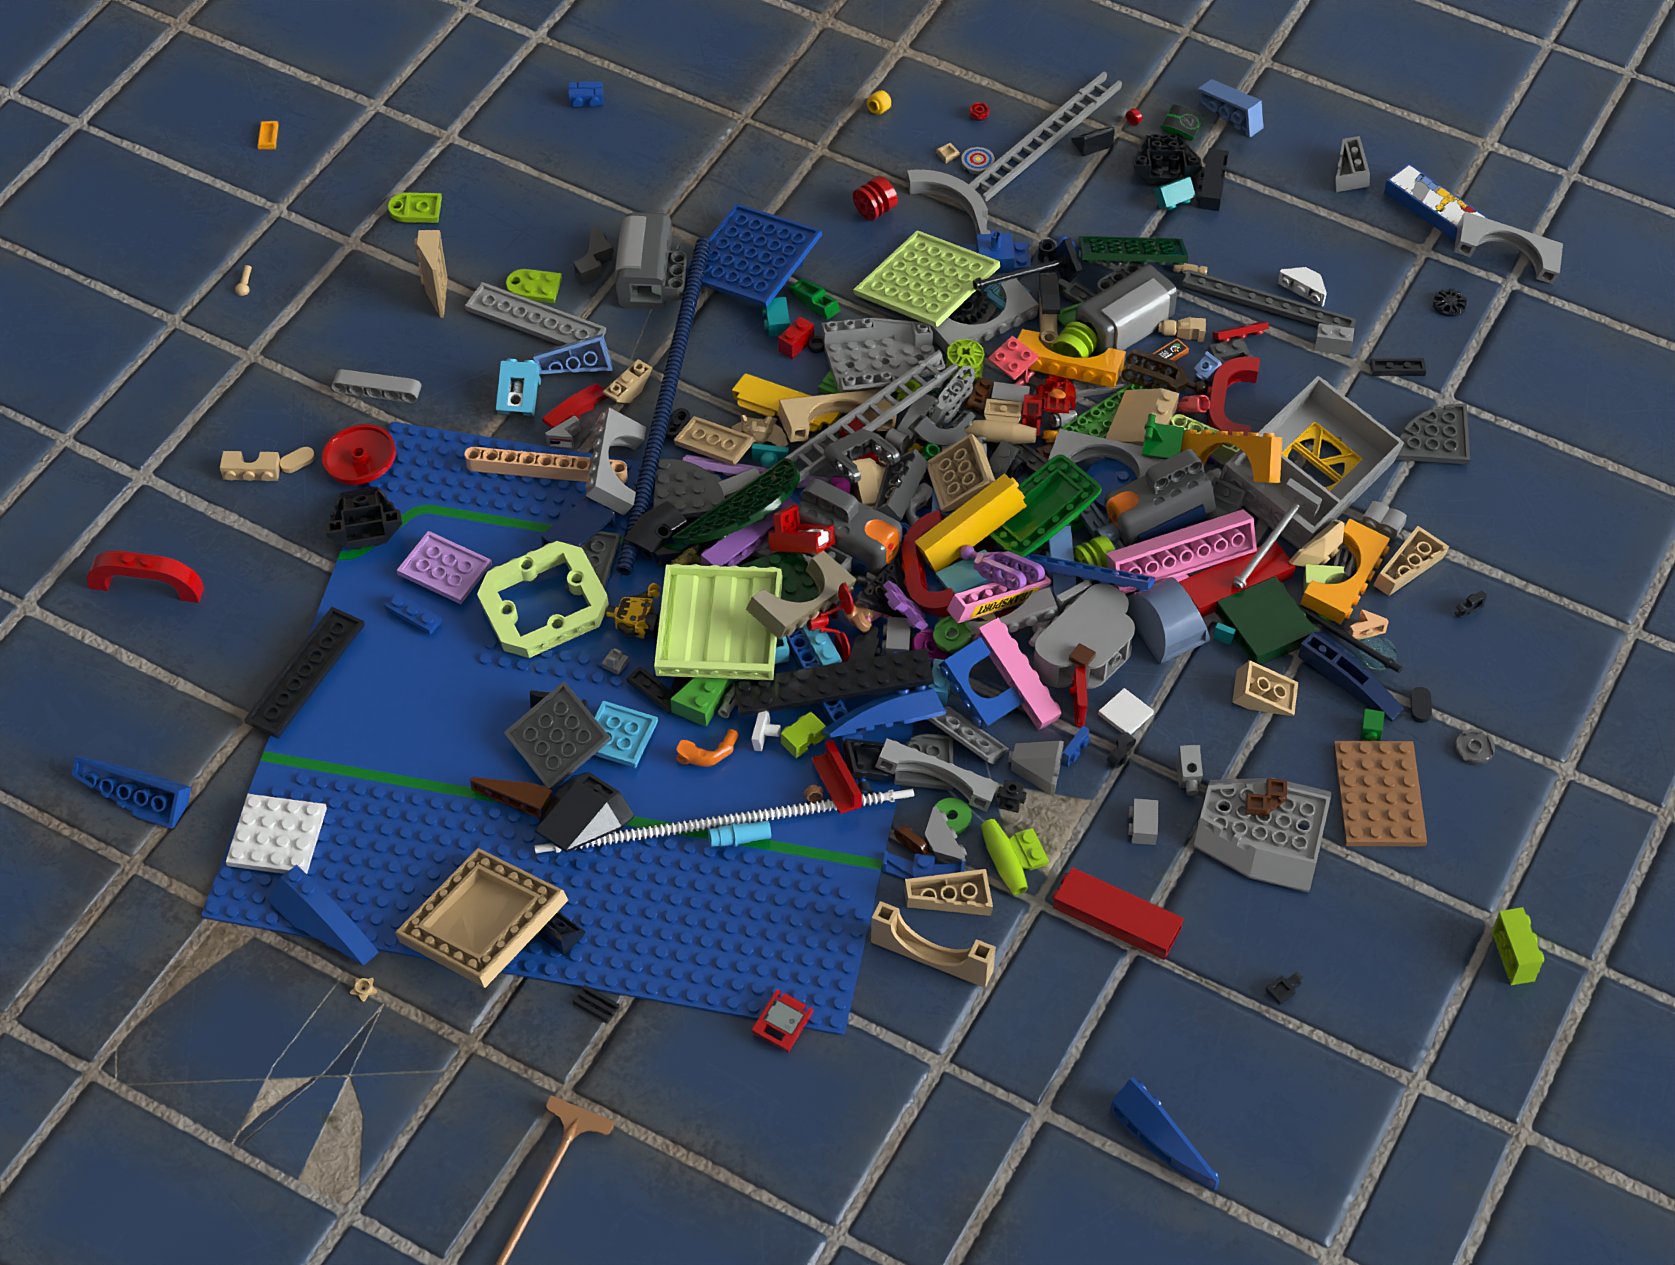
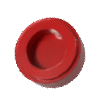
[1125,108,1142,126]

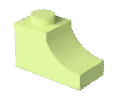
[1303,564,1344,592]

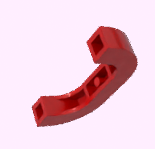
[1207,357,1260,436]
[901,510,956,617]
[87,551,204,603]

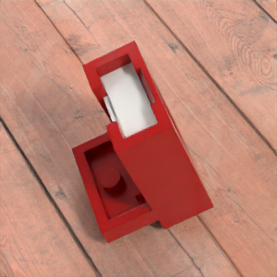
[768,504,835,554]

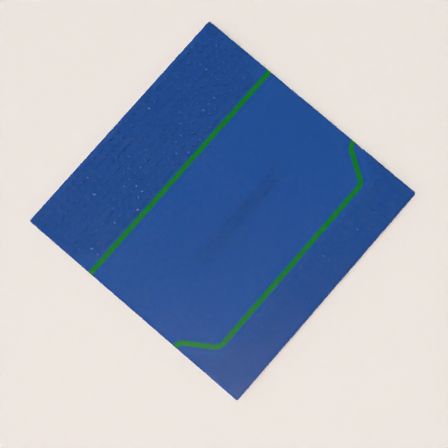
[202,422,950,1035]

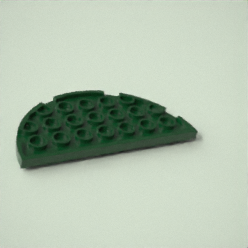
[672,458,800,546]

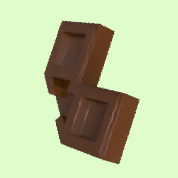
[1245,778,1287,816]

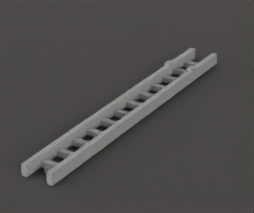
[969,72,1122,203]

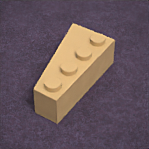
[1373,526,1449,596]
[904,869,993,916]

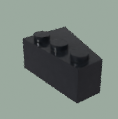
[1197,148,1229,211]

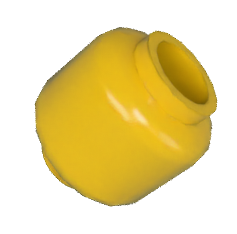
[867,90,891,115]

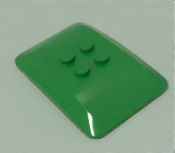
[989,455,1102,557]

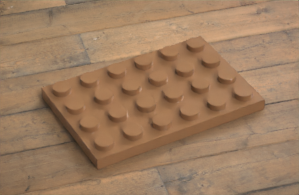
[1333,741,1427,846]

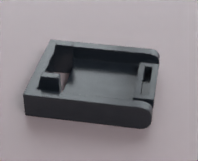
[842,738,894,781]

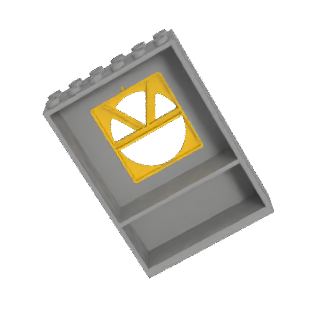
[1219,376,1404,550]

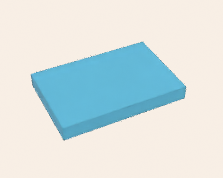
[936,549,1004,594]

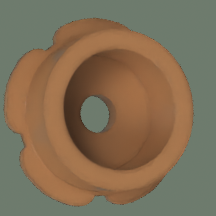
[804,785,823,803]

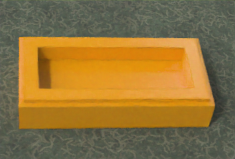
[258,121,278,149]

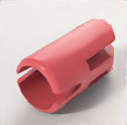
[1177,395,1210,414]

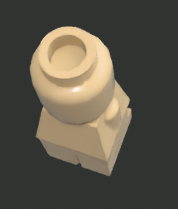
[1158,317,1206,342]

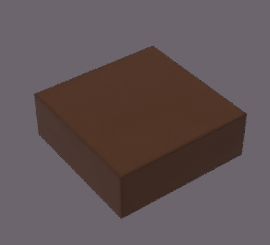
[1069,643,1096,669]

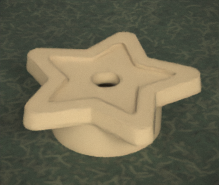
[350,978,377,1002]

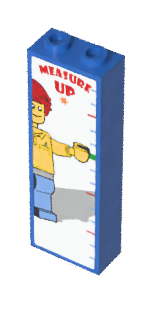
[1384,163,1488,241]

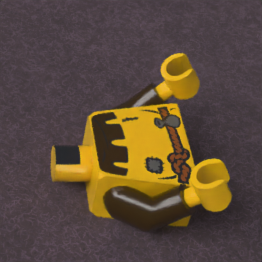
[606,583,661,639]

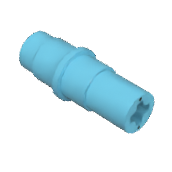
[708,821,771,847]

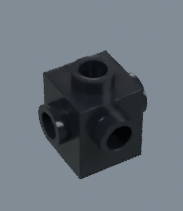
[997,779,1027,813]

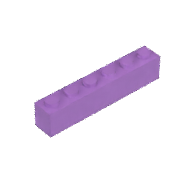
[701,497,799,567]

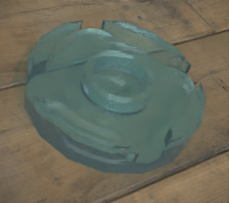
[1358,636,1397,671]

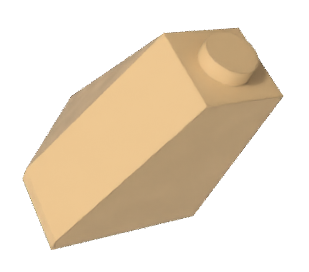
[851,458,886,509]

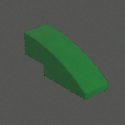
[789,278,840,320]

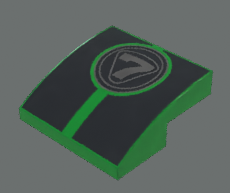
[1160,104,1204,141]

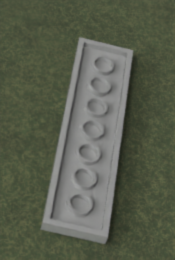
[465,282,606,346]

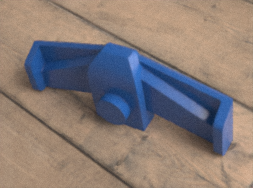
[882,851,965,880]

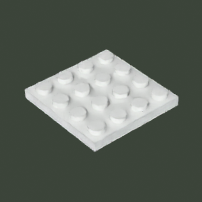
[226,794,327,874]

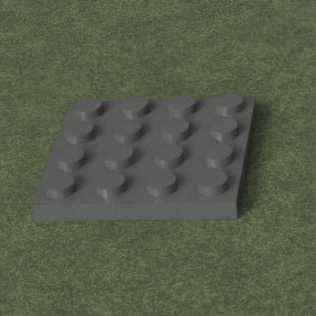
[504,681,612,790]

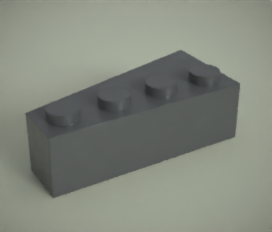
[874,448,929,521]

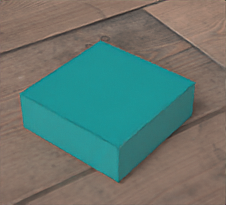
[1213,623,1236,645]

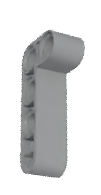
[885,394,938,455]

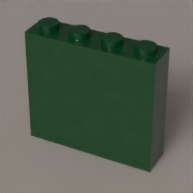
[1215,576,1317,665]

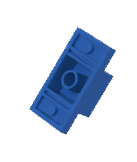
[959,230,1031,274]

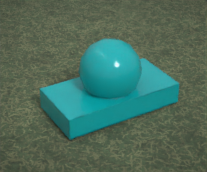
[752,443,789,468]

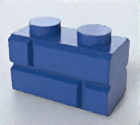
[569,81,603,107]

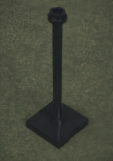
[973,238,1083,291]

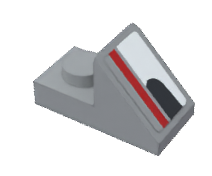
[545,416,580,449]

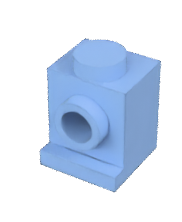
[1194,351,1222,383]

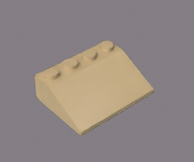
[415,230,448,318]
[1106,388,1179,446]
[927,433,995,512]

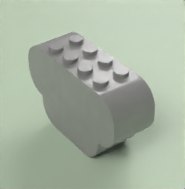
[1033,583,1135,689]

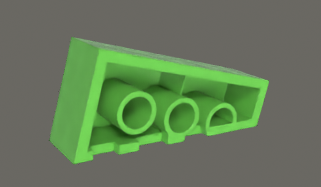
[671,677,737,727]

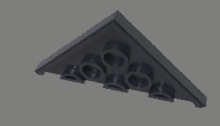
[853,556,908,618]

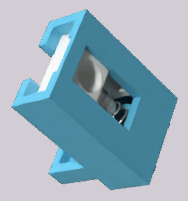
[496,359,541,417]

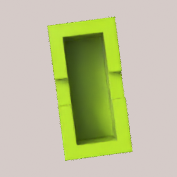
[781,712,826,759]

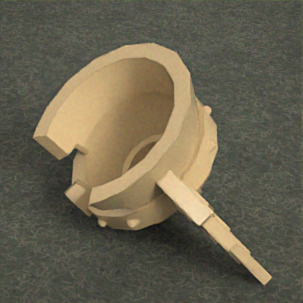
[732,415,788,447]

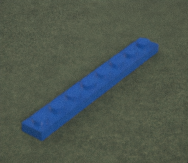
[1007,553,1155,591]

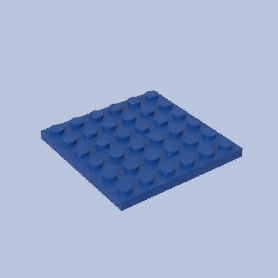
[686,203,823,307]

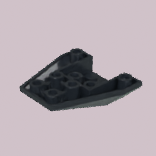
[1133,134,1202,184]
[535,772,634,853]

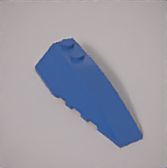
[71,756,191,829]
[268,865,379,966]

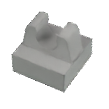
[602,648,629,675]

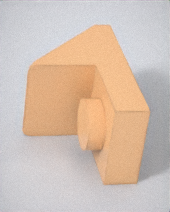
[1348,610,1389,640]

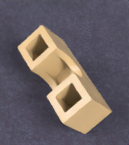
[220,451,280,481]

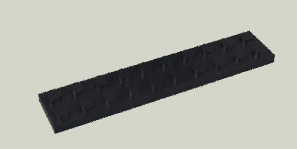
[734,648,934,717]

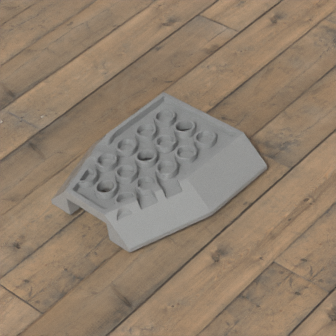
[821,318,945,393]
[1193,778,1331,893]

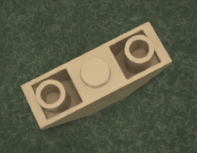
[603,359,652,403]

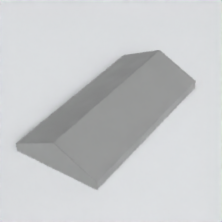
[928,706,1009,764]

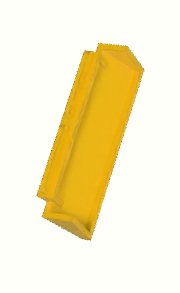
[732,373,842,432]

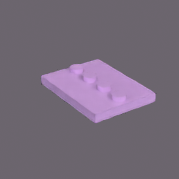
[397,531,492,604]

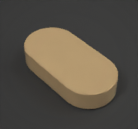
[279,447,315,473]

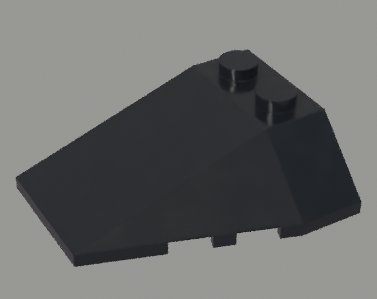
[325,487,402,549]

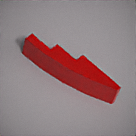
[542,383,608,429]

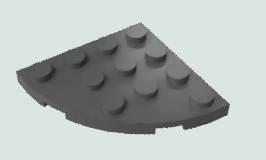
[1395,404,1470,464]
[654,459,726,518]

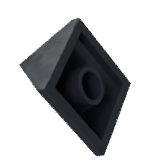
[1071,126,1115,157]
[537,911,586,955]

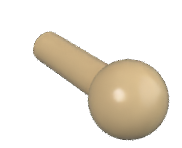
[235,265,252,296]

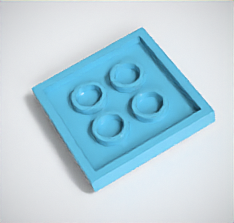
[594,701,658,768]

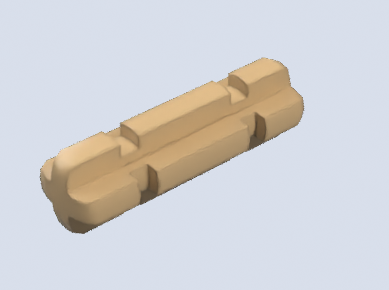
[1173,263,1208,275]

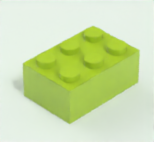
[1491,907,1544,985]

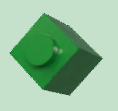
[1360,709,1385,741]

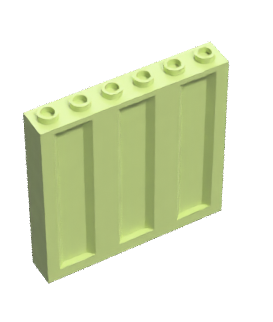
[654,564,783,680]

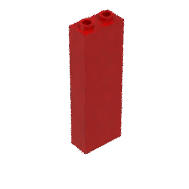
[1179,540,1296,618]
[1052,867,1184,960]

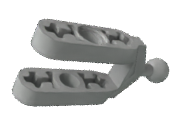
[920,366,975,440]

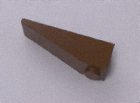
[470,777,553,819]

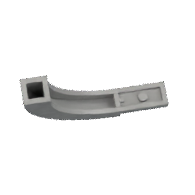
[907,170,990,235]

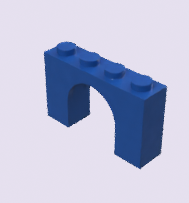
[939,637,1024,730]

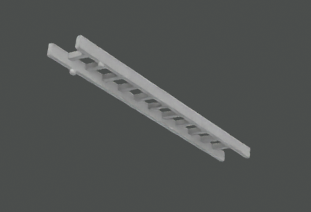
[785,350,958,484]

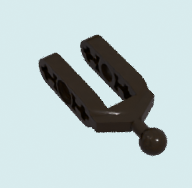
[1121,349,1208,395]

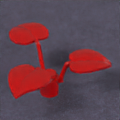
[806,582,853,662]

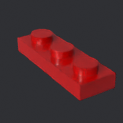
[1212,322,1269,342]

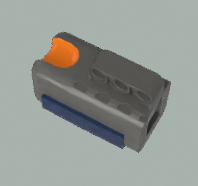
[1104,449,1216,547]
[798,478,902,577]

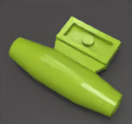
[981,819,1050,895]

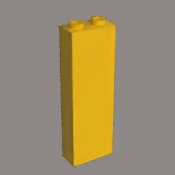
[915,473,1026,573]

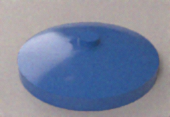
[1087,457,1137,512]

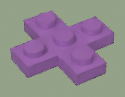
[883,580,928,630]

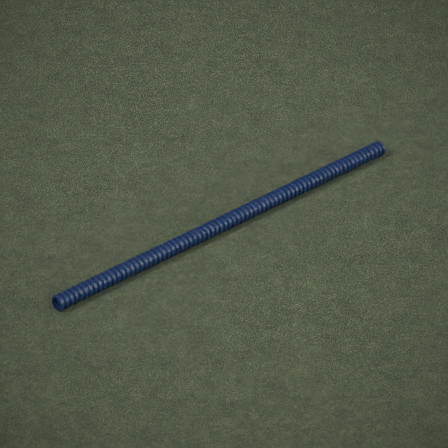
[616,238,711,576]

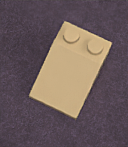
[1232,660,1298,716]

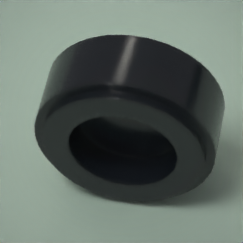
[808,336,824,353]

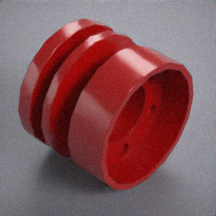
[852,175,898,221]

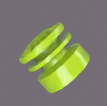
[1051,321,1097,358]
[946,339,985,386]
[1073,535,1115,582]

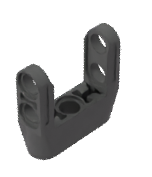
[824,429,900,484]

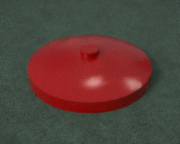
[322,424,396,485]

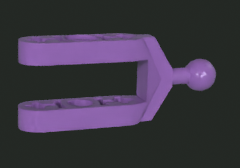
[960,545,1045,591]

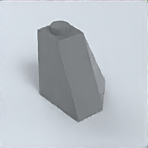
[1008,741,1064,796]

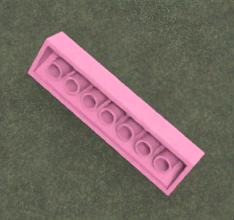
[1106,509,1257,594]

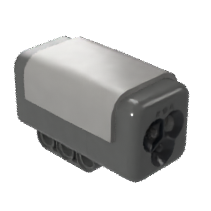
[1075,262,1177,355]

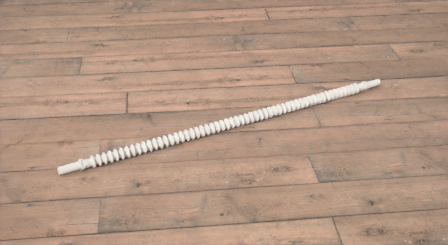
[535,789,914,853]

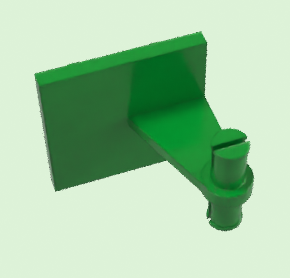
[1142,414,1184,459]

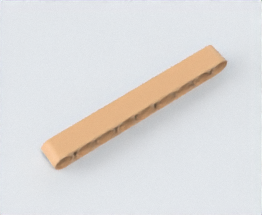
[465,447,628,484]

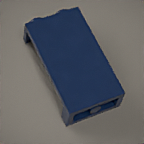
[541,496,616,564]

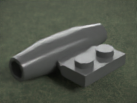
[1200,477,1248,523]

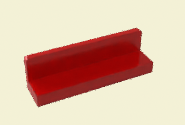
[812,740,862,814]

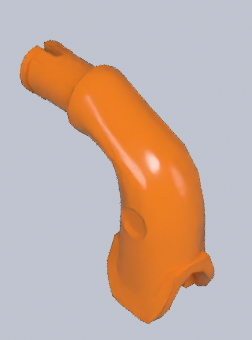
[676,729,738,767]

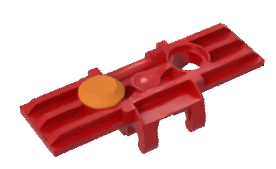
[1036,373,1076,414]

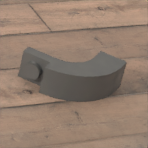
[908,410,976,445]

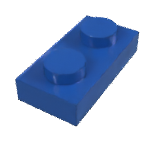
[1061,726,1090,767]

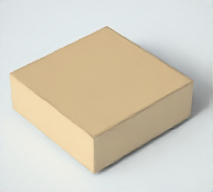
[936,143,960,163]

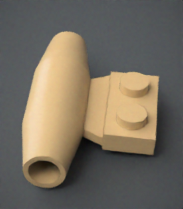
[963,399,1037,444]

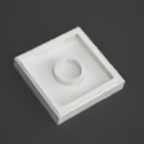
[1098,688,1154,734]

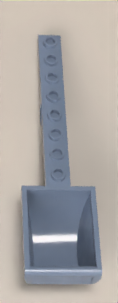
[1078,502,1210,664]

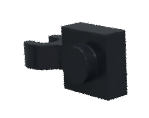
[1265,972,1303,1006]

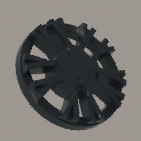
[1433,288,1467,316]

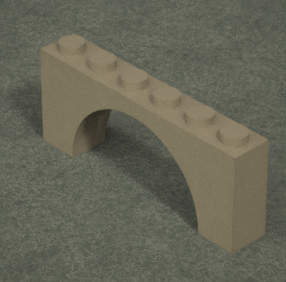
[746,550,857,640]

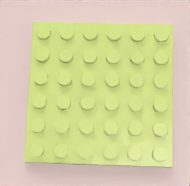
[853,230,1000,328]

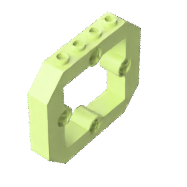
[477,541,609,658]

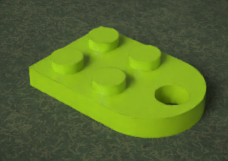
[388,193,442,223]
[506,269,562,304]

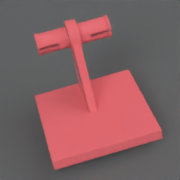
[988,336,1039,385]

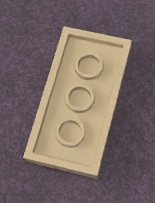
[674,416,754,466]

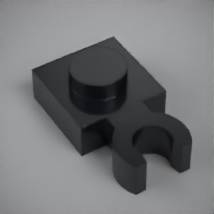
[1454,591,1487,618]

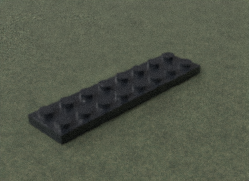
[244,607,365,738]

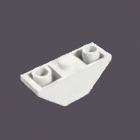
[1278,267,1326,307]

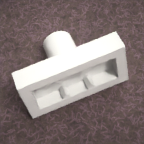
[752,711,781,751]

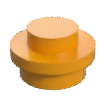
[1042,430,1058,442]

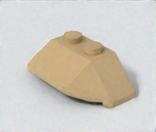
[1289,519,1344,567]

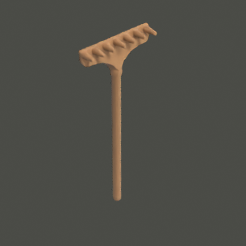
[495,1095,614,1265]

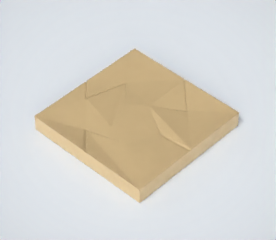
[395,848,568,988]

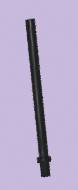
[1297,604,1403,673]

